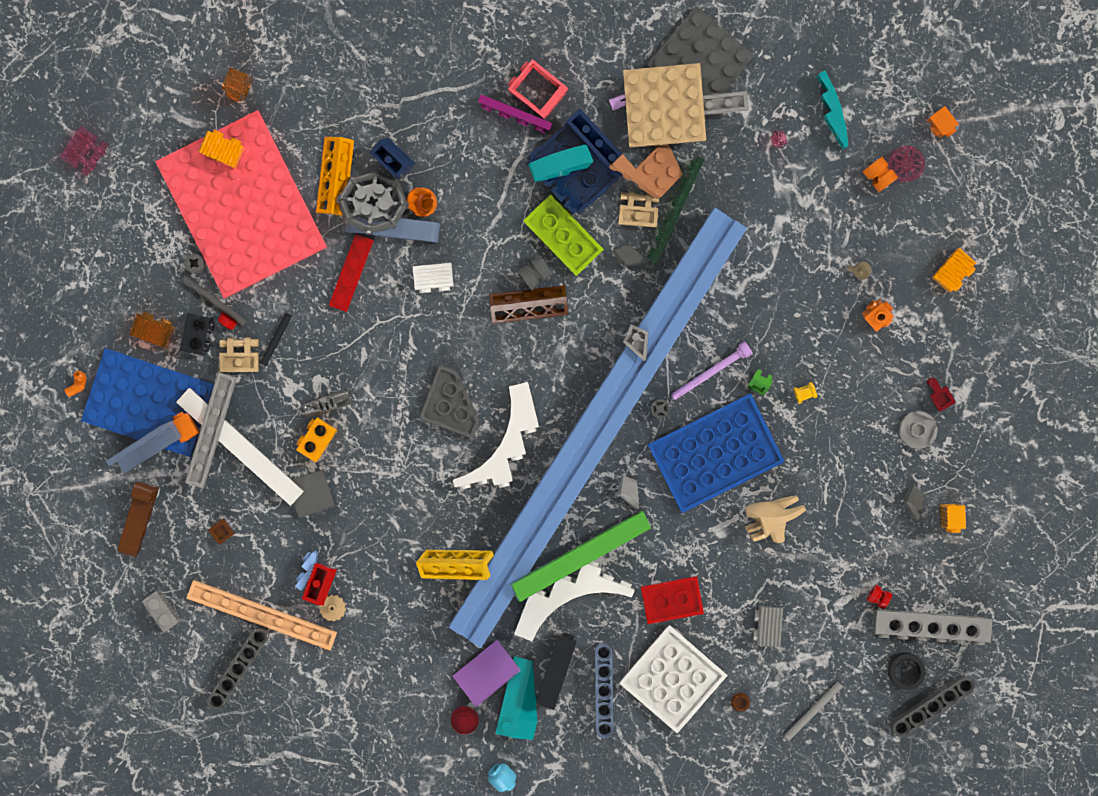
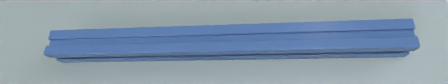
[449,207,747,648]

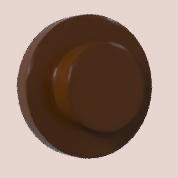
[731,692,750,712]

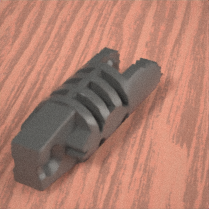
[302,389,353,418]

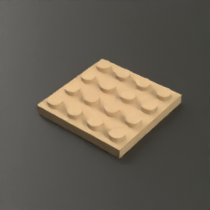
[623,63,706,148]

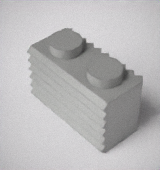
[141,590,182,633]
[753,606,783,647]

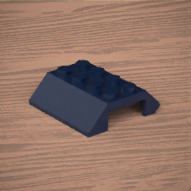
[526,109,623,215]

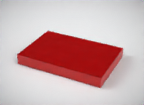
[640,576,704,624]

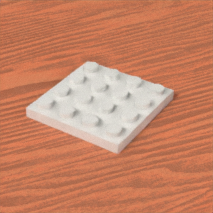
[619,625,728,733]

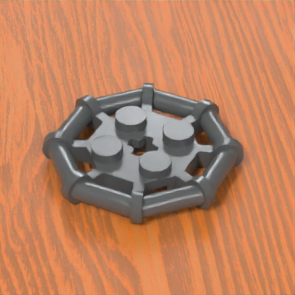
[336,170,409,235]

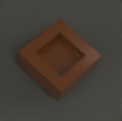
[208,518,236,545]

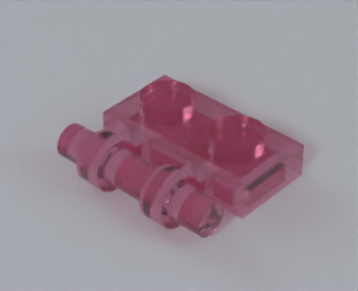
[59,126,109,176]

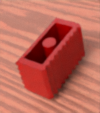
[302,563,337,606]

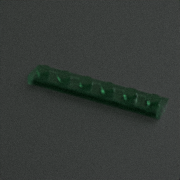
[648,157,704,266]

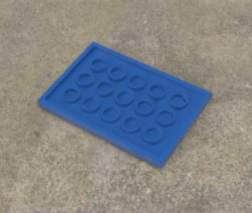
[81,348,214,457]
[647,393,785,513]

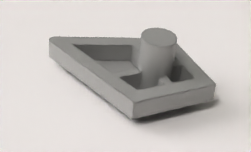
[623,324,649,361]
[618,476,639,509]

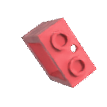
[508,59,568,120]

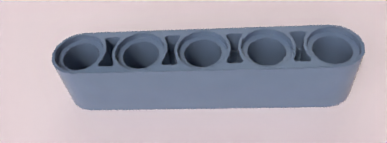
[345,213,440,243]
[595,642,613,739]

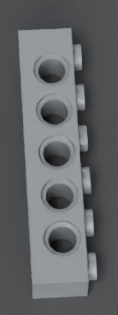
[873,609,992,645]

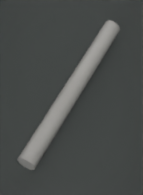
[784,681,843,741]

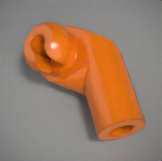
[64,371,87,397]

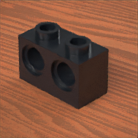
[180,313,215,356]

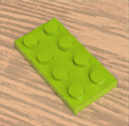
[523,194,604,276]

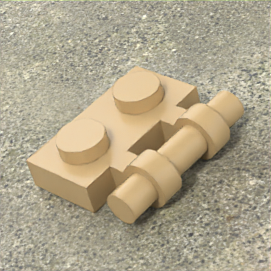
[618,191,659,228]
[219,337,259,372]

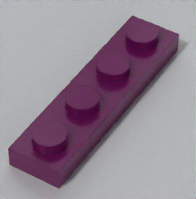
[478,95,552,134]

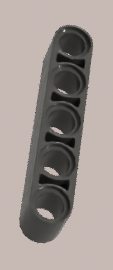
[207,627,269,710]
[890,675,975,737]

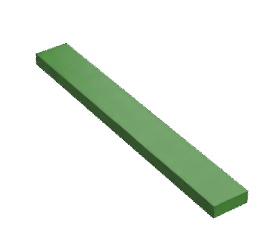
[510,511,651,602]

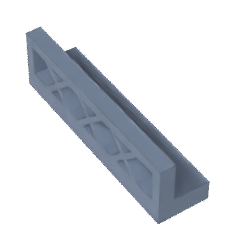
[106,421,182,474]

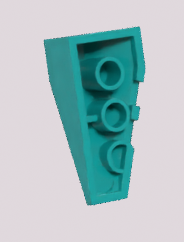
[495,656,538,740]

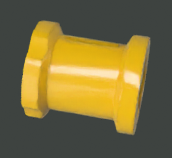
[793,382,817,404]

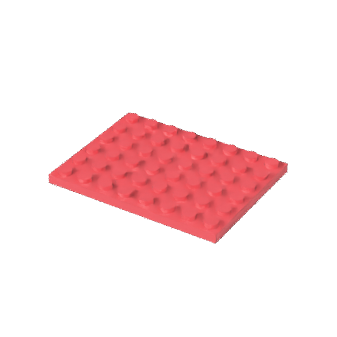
[155,110,327,299]

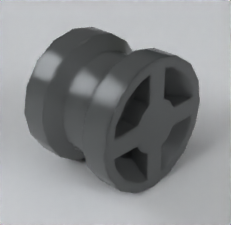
[184,254,206,274]
[650,399,670,418]

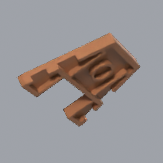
[609,144,683,199]

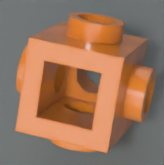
[862,298,894,332]

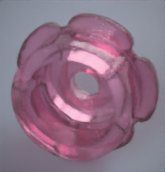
[771,130,787,149]

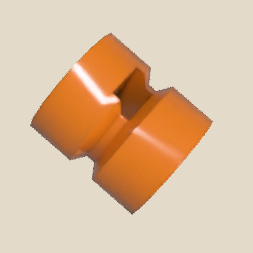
[862,156,899,193]

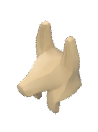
[745,495,806,543]

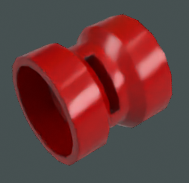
[866,584,893,610]

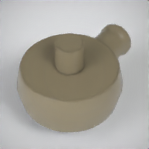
[847,262,872,280]

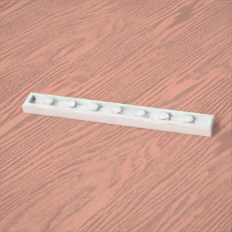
[176,388,304,506]

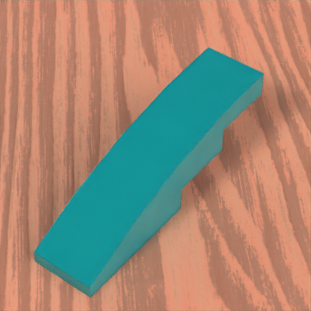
[816,70,848,150]

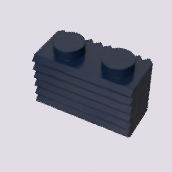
[370,138,415,178]

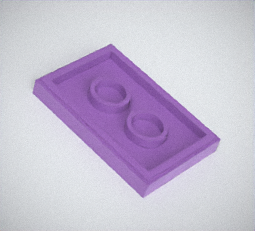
[453,640,521,707]

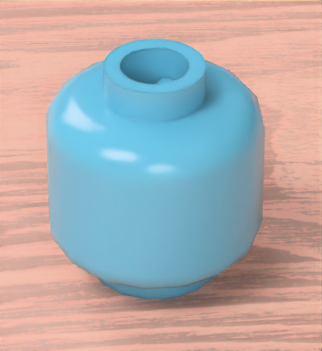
[488,763,516,792]

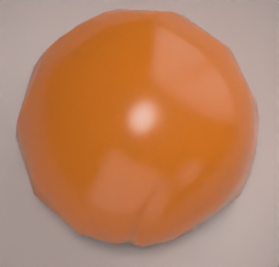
[407,187,438,217]

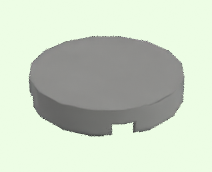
[899,411,938,449]

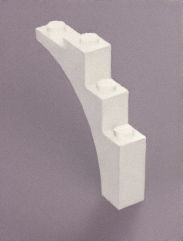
[453,382,539,490]
[514,561,635,641]

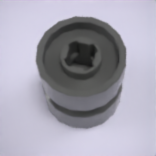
[517,255,553,290]

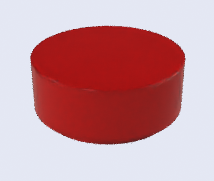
[217,313,237,330]

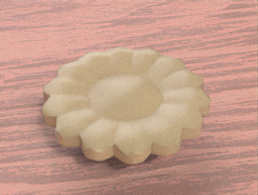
[319,595,346,621]

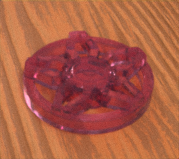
[889,146,925,182]

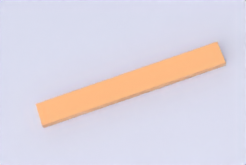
[187,580,337,651]

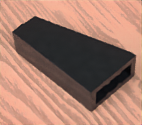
[536,632,577,710]

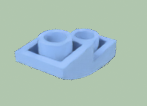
[295,550,318,591]

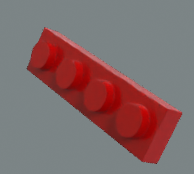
[329,234,374,312]

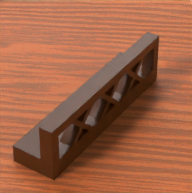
[489,285,569,324]

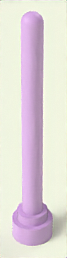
[671,341,753,400]

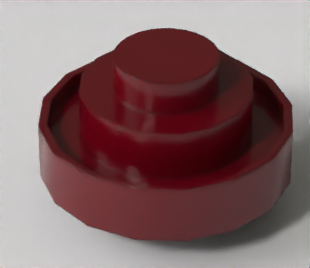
[451,706,479,735]

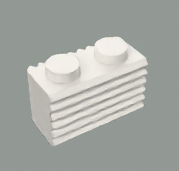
[413,263,454,293]

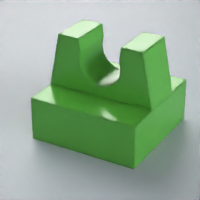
[747,369,773,396]

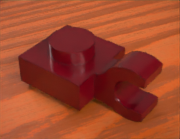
[926,377,956,412]

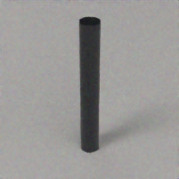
[260,312,293,366]

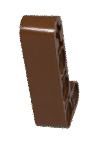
[117,481,159,558]

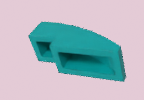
[528,144,593,182]

